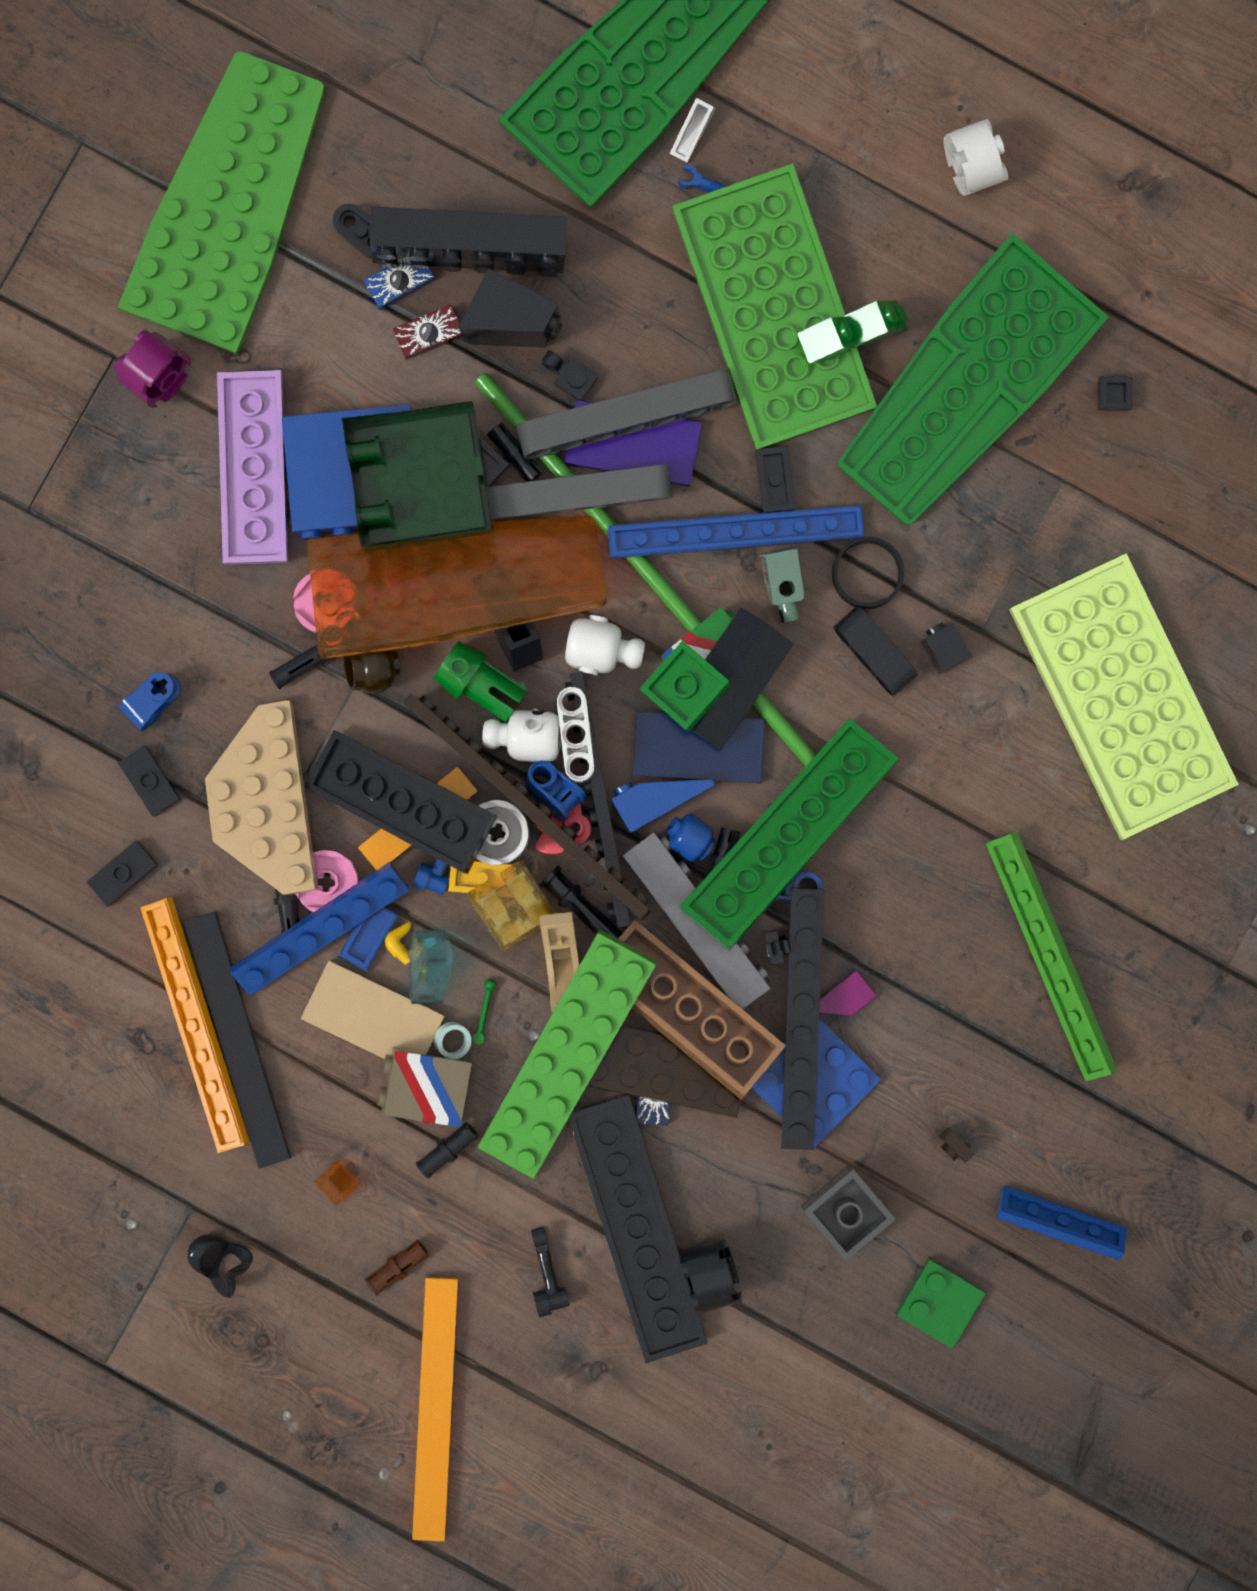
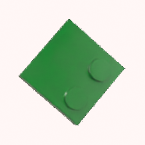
[640,640,732,733]
[896,1258,986,1349]

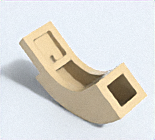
[539,912,580,1013]

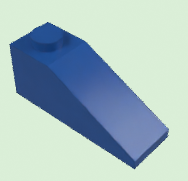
[611,779,715,834]

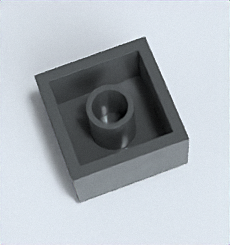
[801,1164,896,1262]

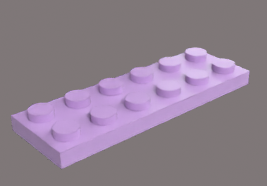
[217,370,289,565]

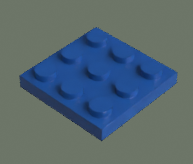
[752,1019,881,1148]

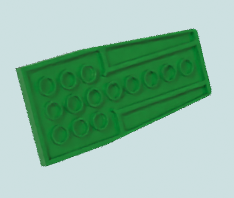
[498,0,771,210]
[837,233,1109,525]

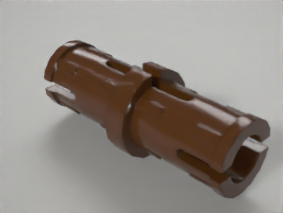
[365,1239,429,1296]

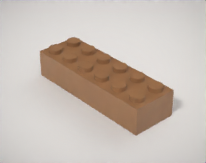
[618,920,786,1100]

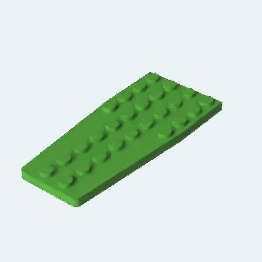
[117,51,326,356]

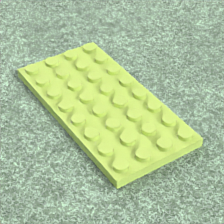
[1009,553,1239,840]

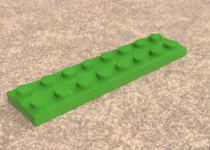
[477,929,658,1179]

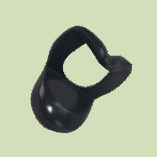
[187,1234,253,1298]

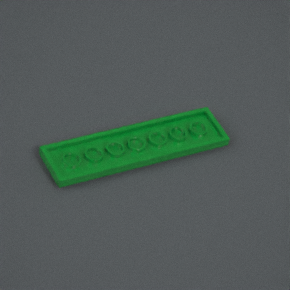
[680,718,899,951]

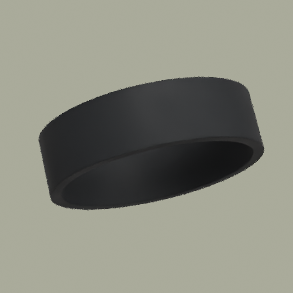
[832,537,904,609]

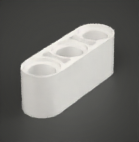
[557,687,595,783]

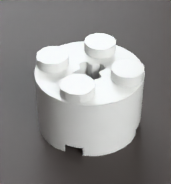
[943,119,1008,196]
[476,800,530,865]

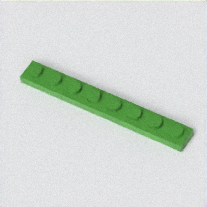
[986,831,1117,1081]

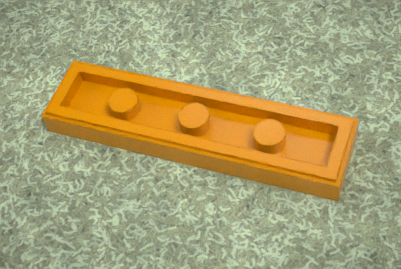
[358,766,478,870]

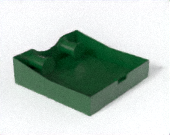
[342,401,493,552]

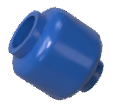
[666,814,715,862]

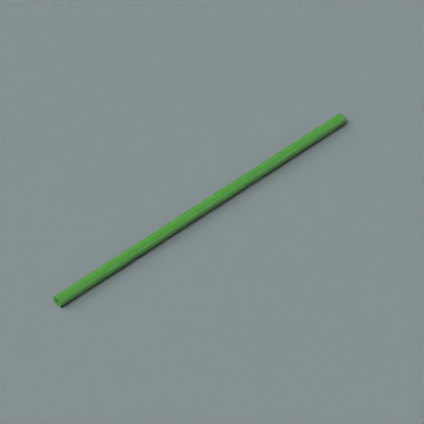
[475,372,816,767]

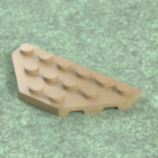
[205,700,318,896]

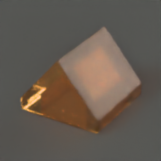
[314,1159,360,1205]

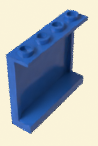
[282,405,412,541]

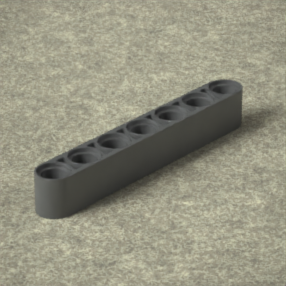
[516,370,738,459]
[487,465,672,521]

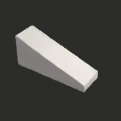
[670,98,716,163]

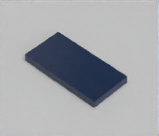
[633,712,765,783]

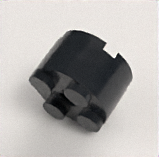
[680,1238,742,1313]

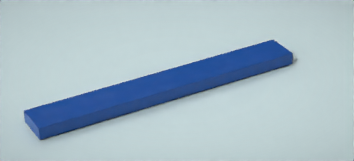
[607,505,865,559]

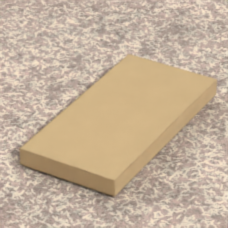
[301,960,445,1059]

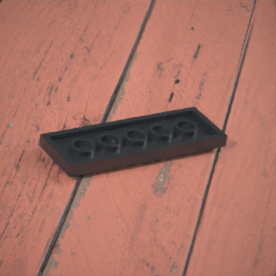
[305,730,498,874]

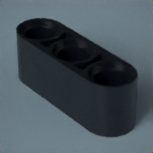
[833,606,918,697]

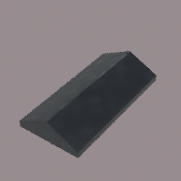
[691,608,794,751]

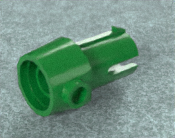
[433,641,528,723]

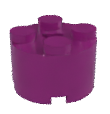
[114,329,191,408]

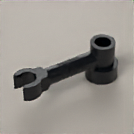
[531,1227,570,1318]

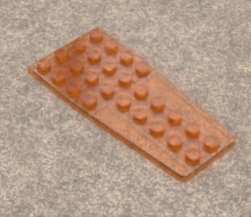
[307,516,607,659]

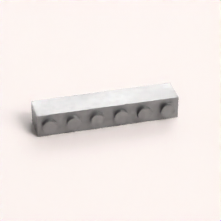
[623,833,771,1009]

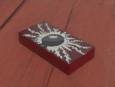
[393,304,462,360]

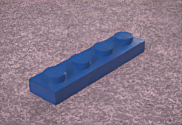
[996,1186,1127,1260]

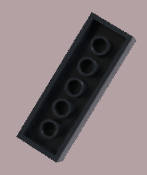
[370,207,567,277]

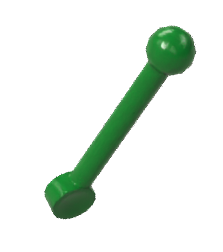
[472,979,496,1045]

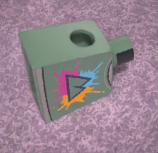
[759,548,805,623]

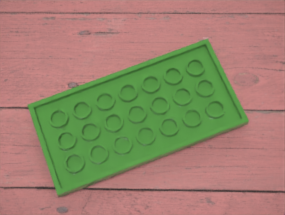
[671,163,877,450]

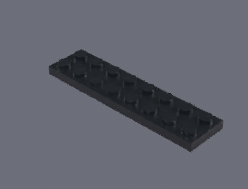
[568,1094,708,1363]

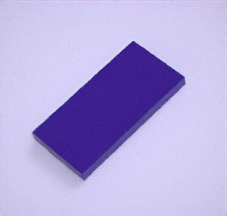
[565,400,701,487]

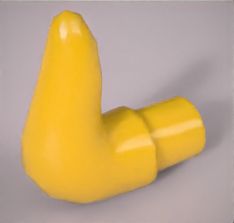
[384,921,414,965]

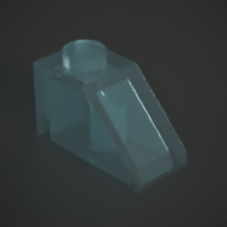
[408,930,455,1004]

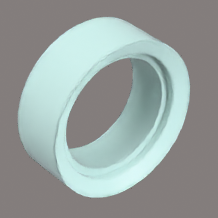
[434,1022,472,1059]

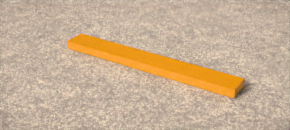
[140,897,250,1153]
[412,1276,459,1542]

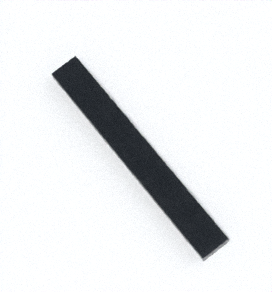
[184,912,291,1168]

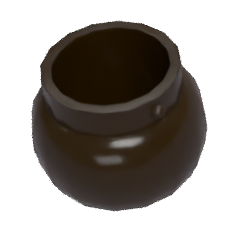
[343,639,400,694]

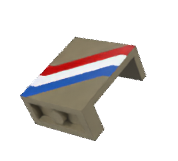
[377,1047,472,1127]

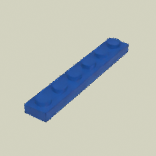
[230,862,409,996]

